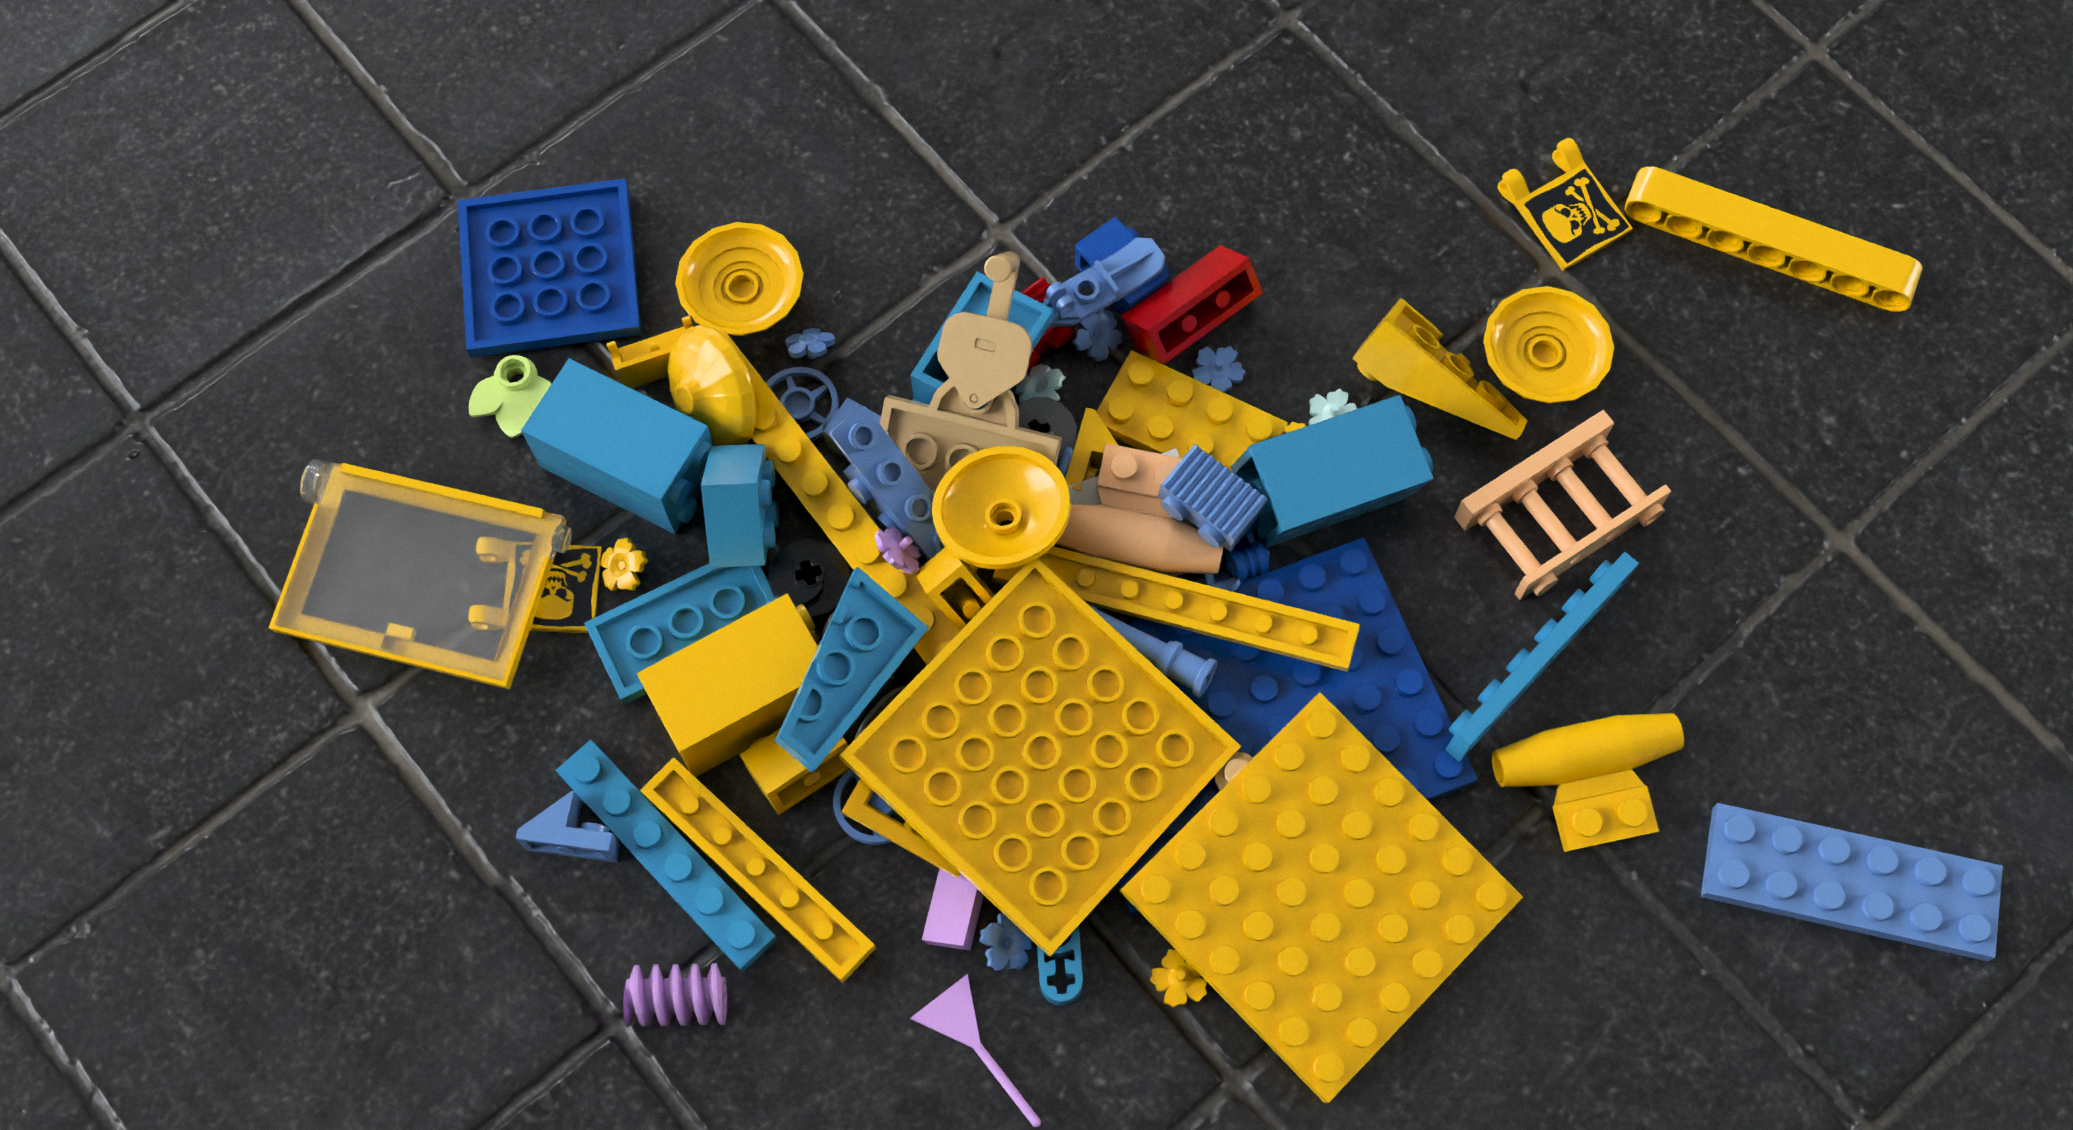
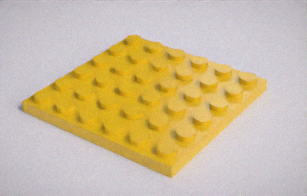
[839,558,1241,957]
[1119,692,1523,1103]

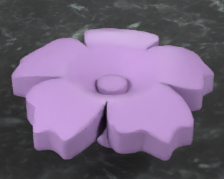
[875,526,921,574]

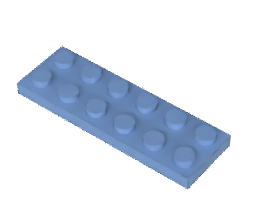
[1701,803,2003,961]

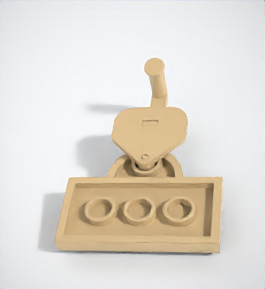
[880,251,1062,494]

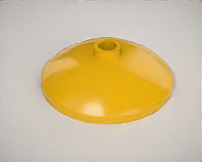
[932,446,1071,569]

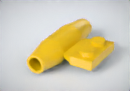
[1492,713,1684,852]

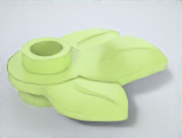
[468,355,551,438]

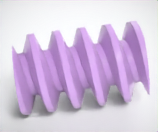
[623,963,727,1027]

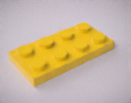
[1096,350,1288,472]

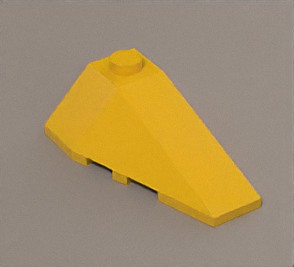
[1352,298,1528,440]

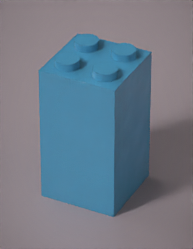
[521,358,714,534]
[1231,395,1434,548]

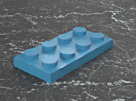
[584,563,777,705]

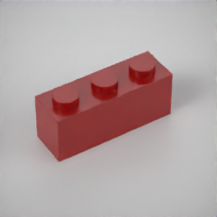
[1121,245,1263,365]

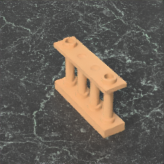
[1454,410,1671,600]

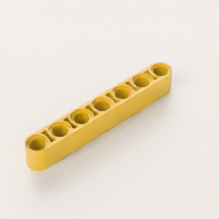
[1624,167,1923,312]

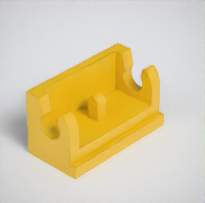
[606,315,693,389]

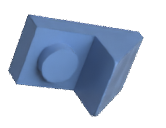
[515,791,621,863]

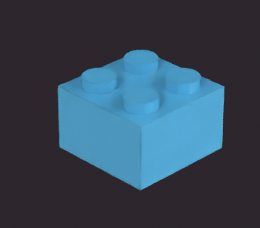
[701,444,779,568]

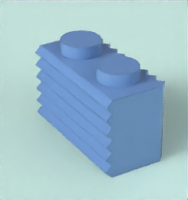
[1158,444,1268,552]

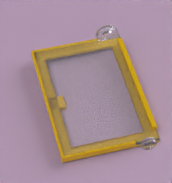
[269,459,572,690]

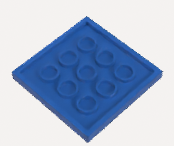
[457,178,642,358]

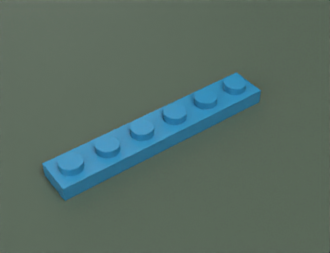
[1445,552,1639,762]
[555,739,778,973]

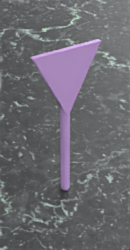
[910,974,1041,1127]

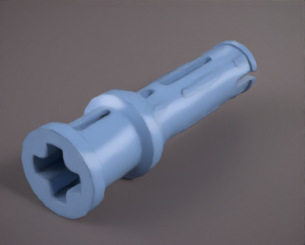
[1091,606,1218,698]

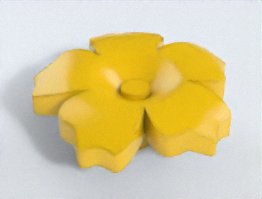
[600,537,648,591]
[1150,949,1207,1008]

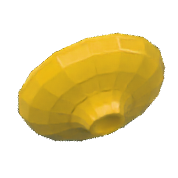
[675,222,804,336]
[1483,286,1614,404]
[668,324,757,446]

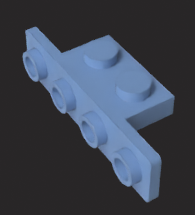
[829,406,945,561]

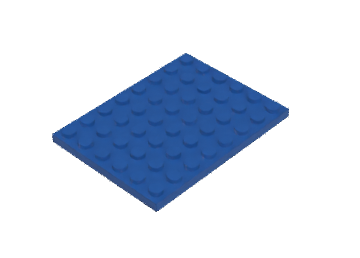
[1117,537,1478,916]

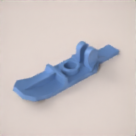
[1042,237,1165,330]

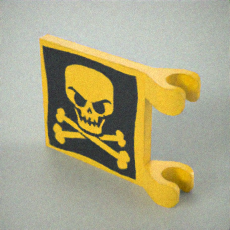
[1498,138,1633,271]
[469,538,603,633]

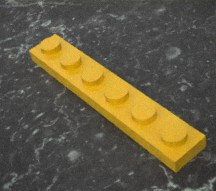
[640,757,876,983]

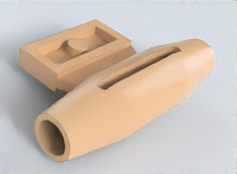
[1055,443,1223,574]

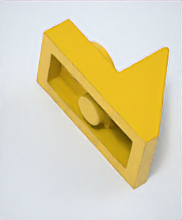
[1065,408,1119,491]

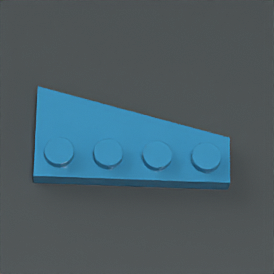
[775,567,929,772]

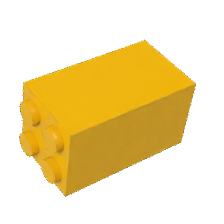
[636,593,820,777]

